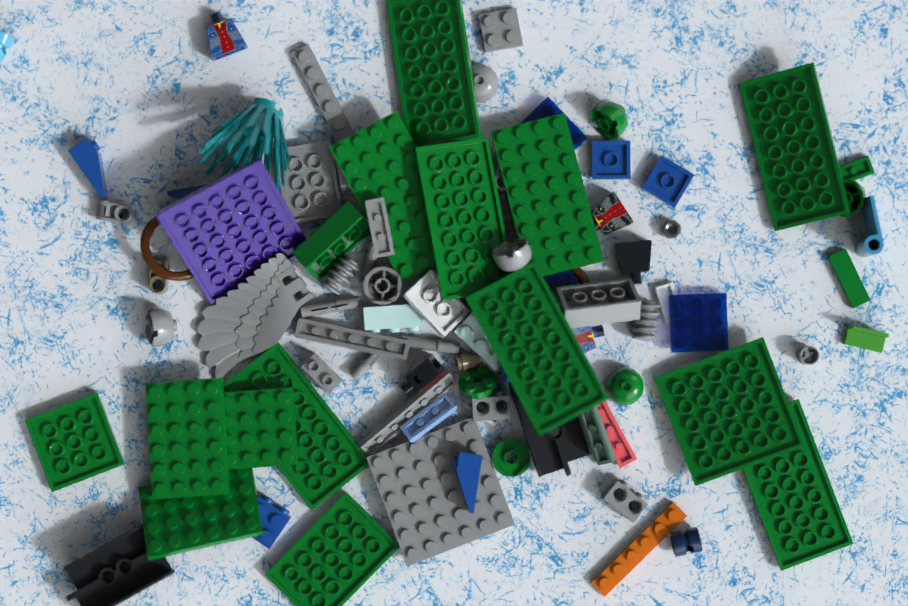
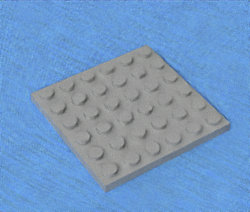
[366,417,515,566]

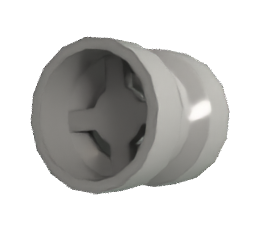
[797,346,819,365]

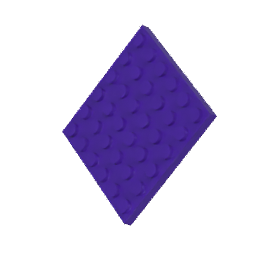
[156,157,307,305]

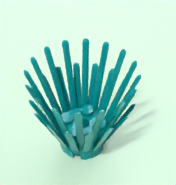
[199,97,290,190]

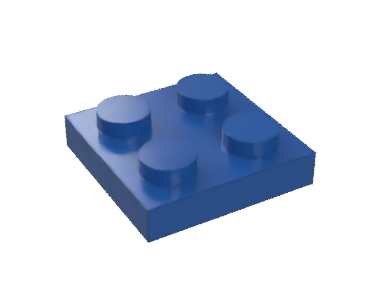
[591,141,631,180]
[642,155,694,208]

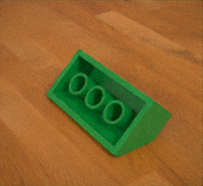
[292,201,371,281]

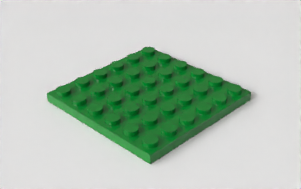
[654,337,805,486]

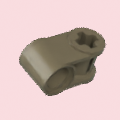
[148,258,170,295]

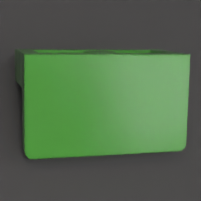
[843,325,889,353]

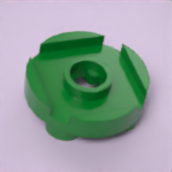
[458,365,497,399]
[492,438,531,477]

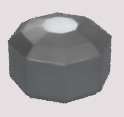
[662,220,681,239]

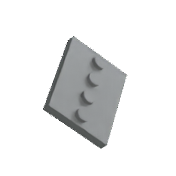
[279,140,342,223]

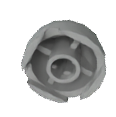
[472,65,498,103]
[492,238,532,272]
[363,266,402,305]
[145,308,177,347]

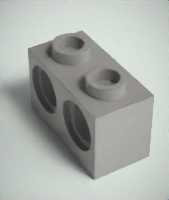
[301,353,343,394]
[471,392,512,422]
[602,480,648,523]

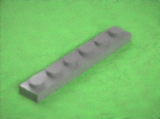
[292,44,354,142]
[294,318,411,361]
[358,369,458,456]

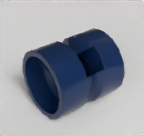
[670,527,702,557]

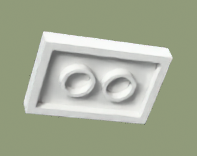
[403,270,471,338]

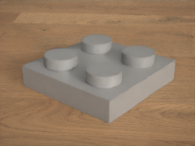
[479,8,523,53]

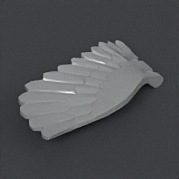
[197,253,315,378]

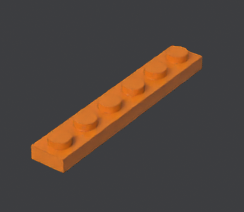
[591,502,687,597]

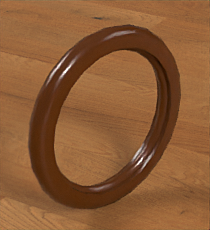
[140,216,194,281]

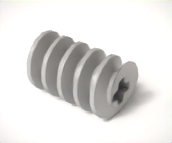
[319,253,360,295]
[632,301,661,341]

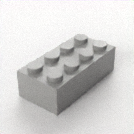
[556,278,641,329]

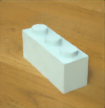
[363,304,423,334]

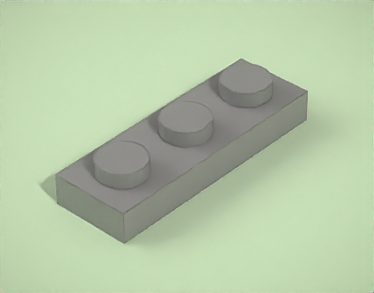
[365,197,395,258]

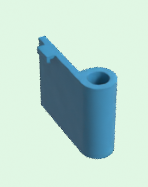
[855,195,884,257]

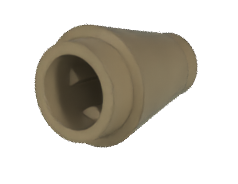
[454,352,484,371]

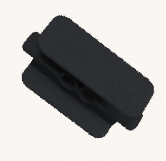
[509,384,593,477]
[63,524,175,606]

